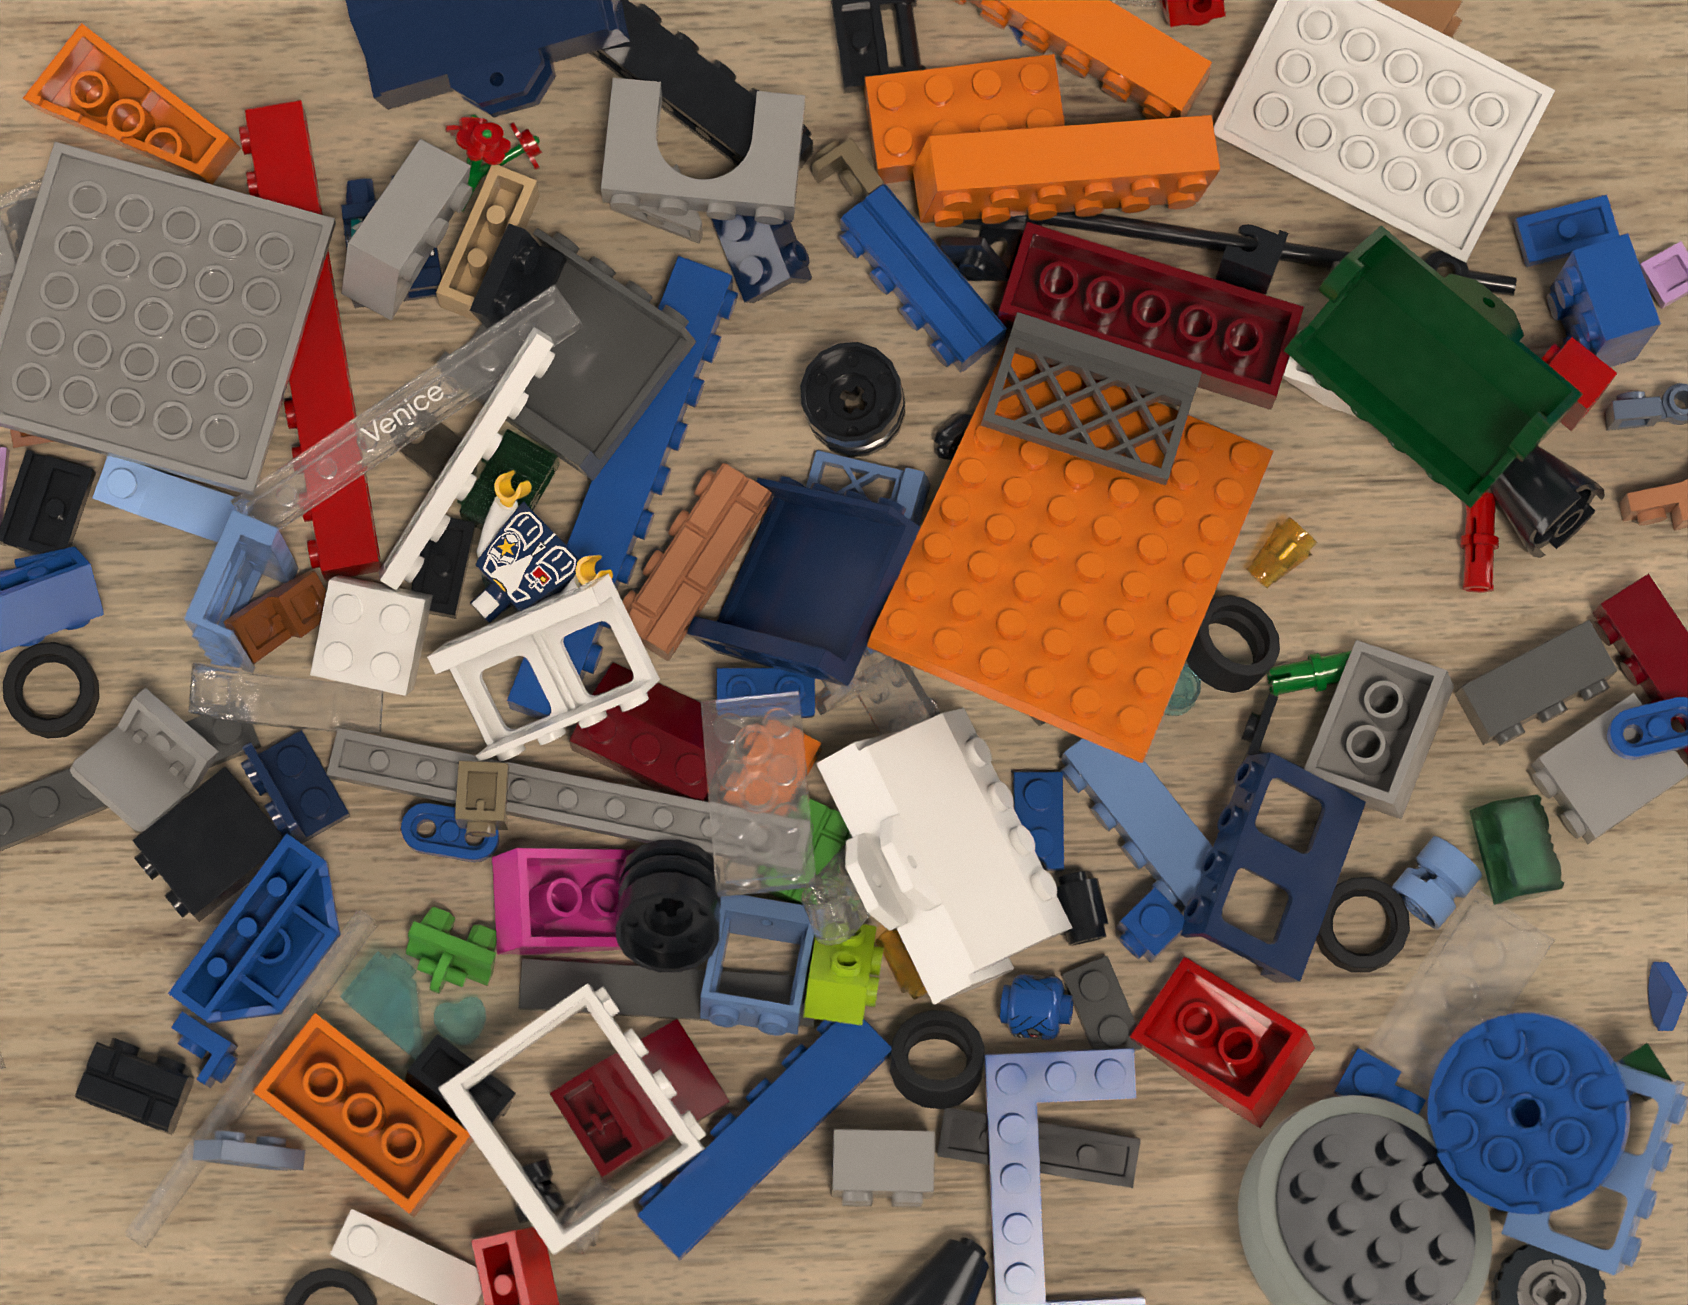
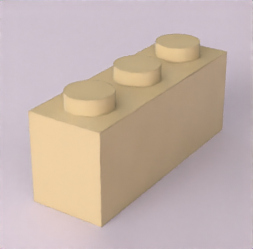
[436,165,540,324]

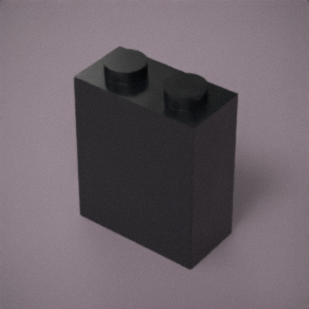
[132,767,283,922]

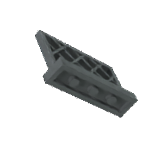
[981,312,1202,485]

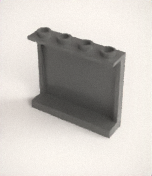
[434,228,696,481]

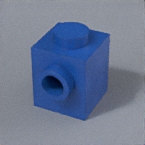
[1116,887,1186,963]

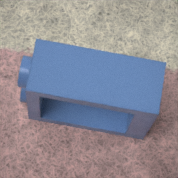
[700,892,819,1036]

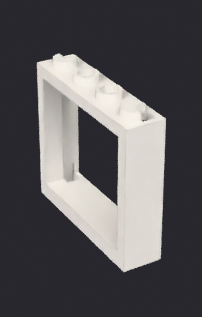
[438,984,706,1255]

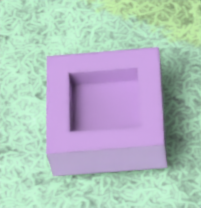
[1640,241,1688,309]

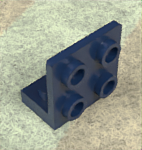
[240,730,350,844]

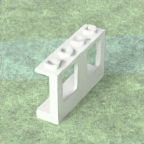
[427,574,660,762]

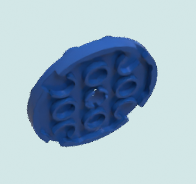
[1427,1012,1630,1214]

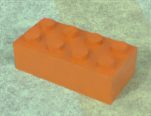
[864,54,1065,184]
[253,1013,474,1217]

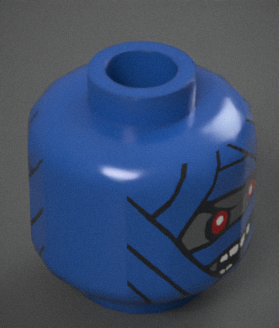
[1000,974,1073,1040]

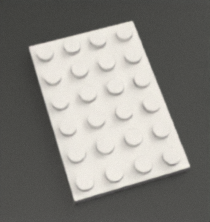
[1214,0,1555,262]

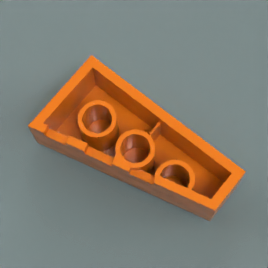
[23,23,241,185]

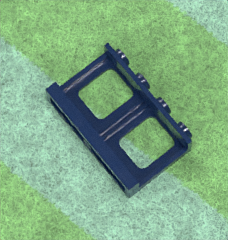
[1180,752,1366,983]

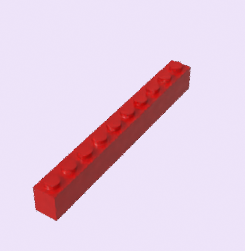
[239,100,382,581]

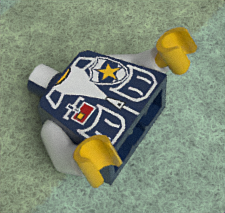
[470,470,613,624]

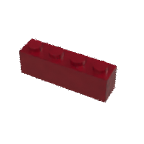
[1592,573,1688,766]

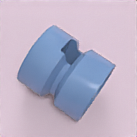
[1392,836,1482,929]

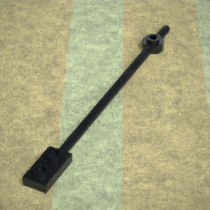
[953,211,1517,296]

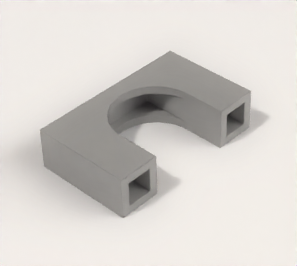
[601,78,805,225]

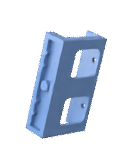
[184,510,299,676]
[1501,1062,1688,1276]

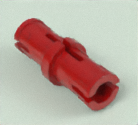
[1460,492,1499,593]

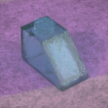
[340,951,425,1060]

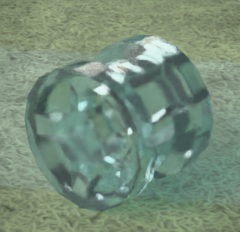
[1164,664,1201,716]

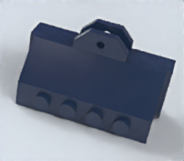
[346,0,630,118]

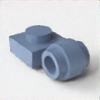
[1604,383,1688,431]

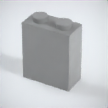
[1531,693,1688,845]

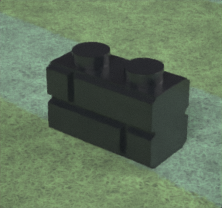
[75,1038,194,1135]

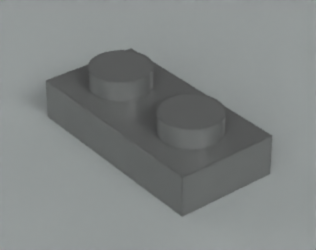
[1061,955,1143,1052]

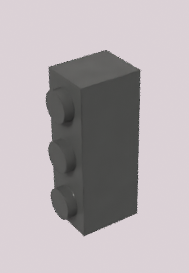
[1455,620,1618,746]

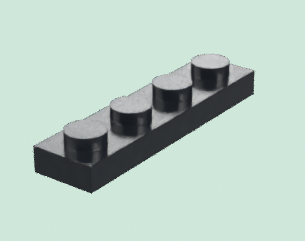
[937,1107,1141,1188]

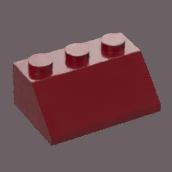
[569,662,745,802]

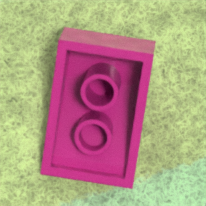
[492,848,635,955]

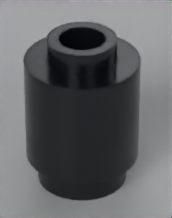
[1057,871,1109,946]

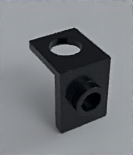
[941,229,1024,281]
[1242,694,1304,769]

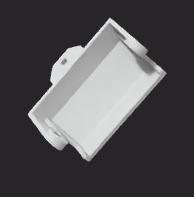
[816,708,1072,1004]

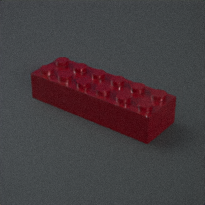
[998,222,1304,410]

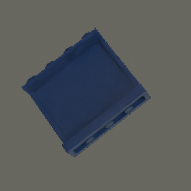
[686,476,920,687]

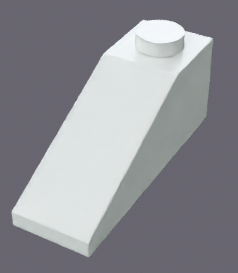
[330,1209,482,1305]

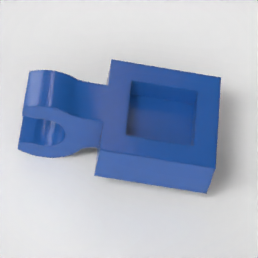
[1334,1048,1426,1115]

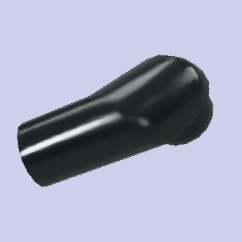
[933,413,973,460]

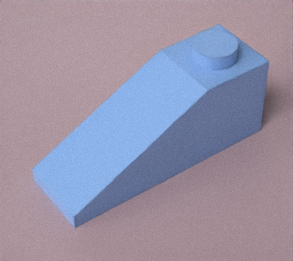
[92,456,255,542]

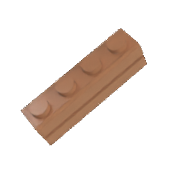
[622,463,772,661]

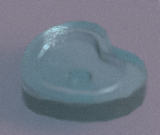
[434,996,486,1046]

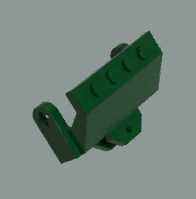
[1284,225,1583,508]

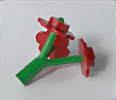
[445,115,542,212]

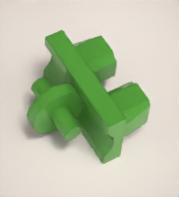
[406,907,496,994]

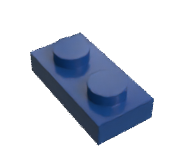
[1513,195,1620,268]
[1013,772,1064,871]

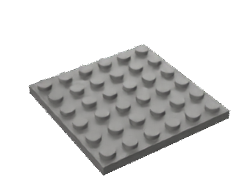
[0,142,336,496]

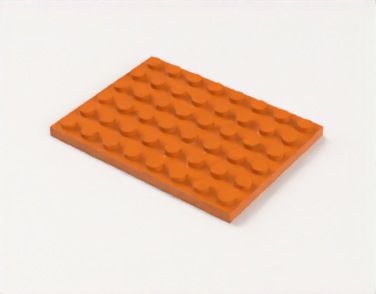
[867,341,1274,763]

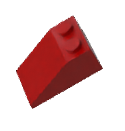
[1130,957,1315,1129]

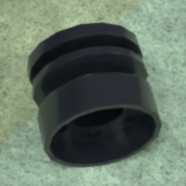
[800,342,906,457]
[616,840,722,973]

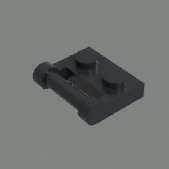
[831,0,927,93]

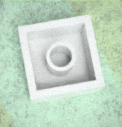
[310,575,433,696]

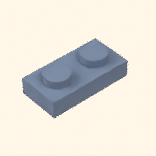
[193,1131,305,1171]

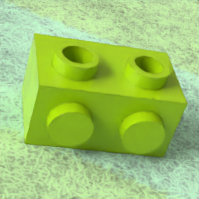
[803,918,884,1026]

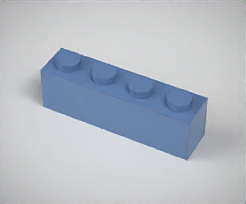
[1061,738,1213,913]

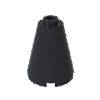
[1490,446,1605,558]
[878,1237,989,1305]

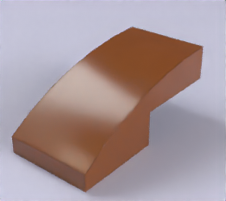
[223,570,327,664]

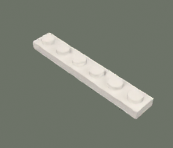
[378,327,555,591]

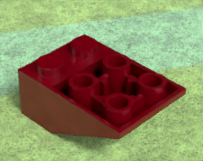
[549,1019,730,1182]

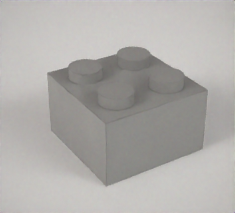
[832,1129,935,1208]

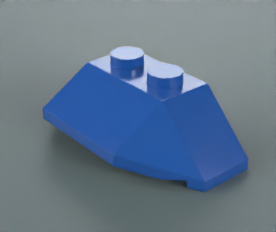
[168,833,341,1023]

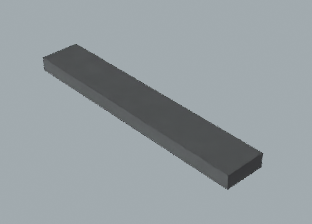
[519,959,814,1028]

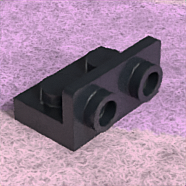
[470,224,566,342]

